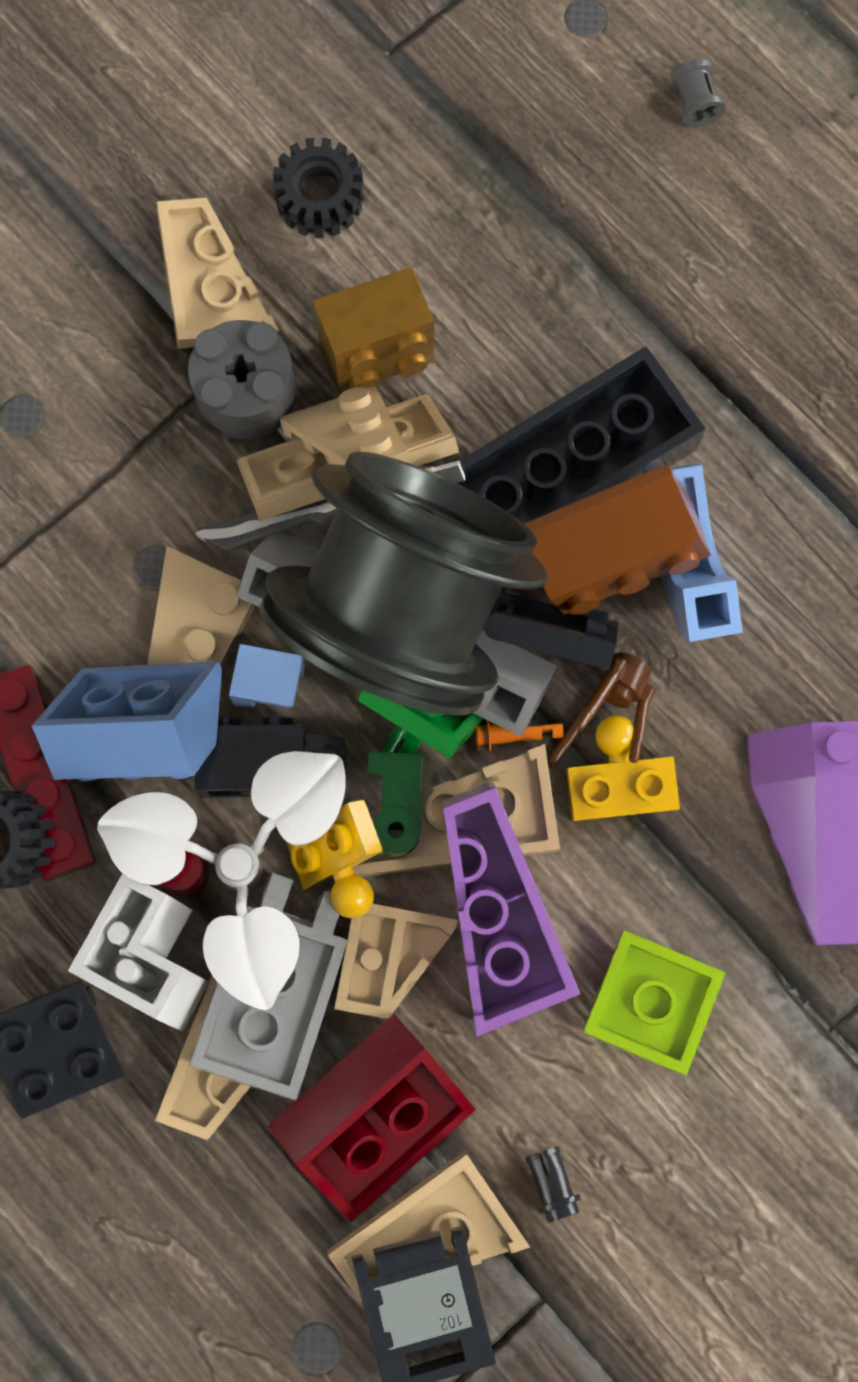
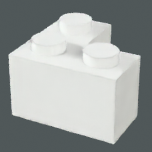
[68,873,209,1032]

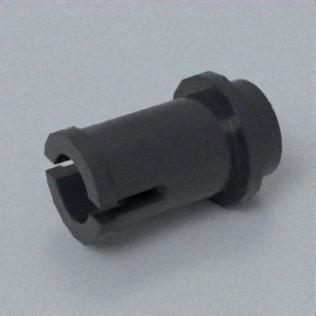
[525,1146,581,1223]

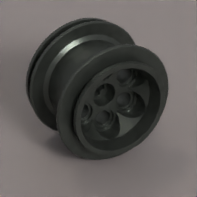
[260,452,548,715]

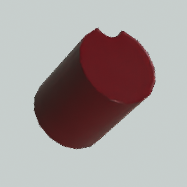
[162,851,208,897]

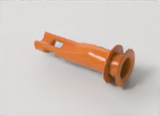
[474,719,563,752]

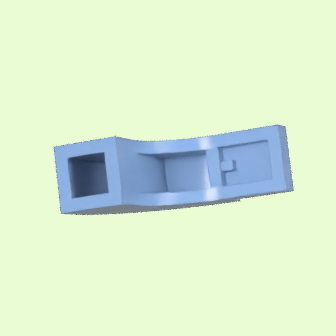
[648,463,743,642]

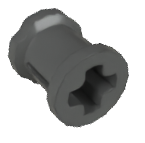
[670,58,726,126]

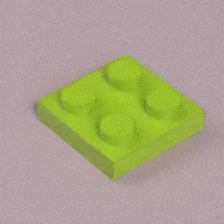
[582,930,726,1076]

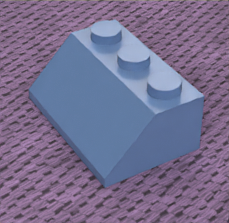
[32,661,222,782]

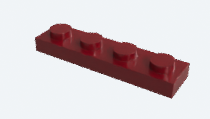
[0,664,97,882]

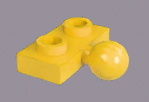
[566,715,680,821]
[286,800,383,918]

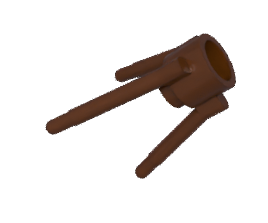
[548,652,656,765]

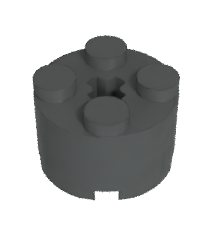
[188,320,296,439]

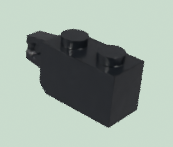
[194,716,346,798]

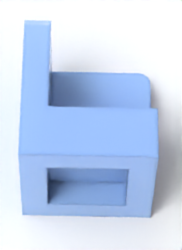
[229,644,306,710]

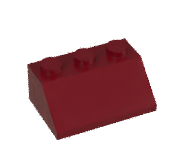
[268,1014,476,1222]

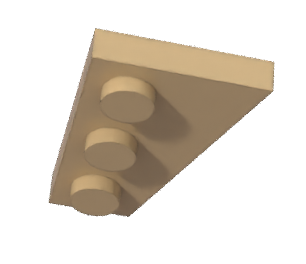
[157,197,279,349]

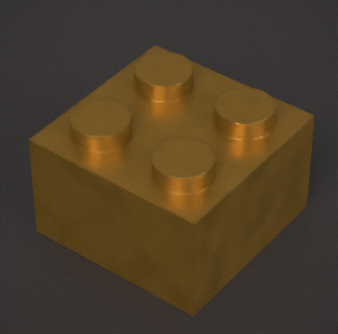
[313,266,434,395]

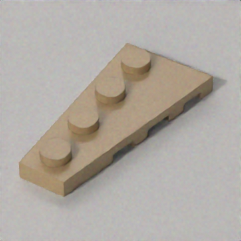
[353,744,560,877]

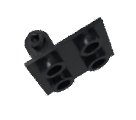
[0,979,125,1119]

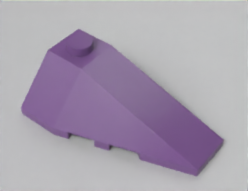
[746,721,858,946]

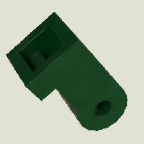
[368,752,424,858]

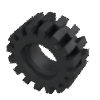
[273,137,364,238]
[0,791,55,889]

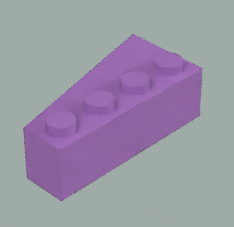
[442,780,580,1037]

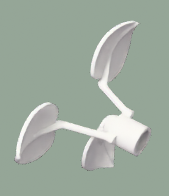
[97,751,346,1010]

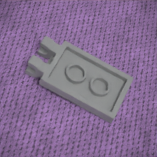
[188,873,348,1101]

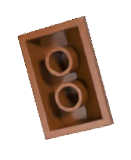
[524,464,712,615]

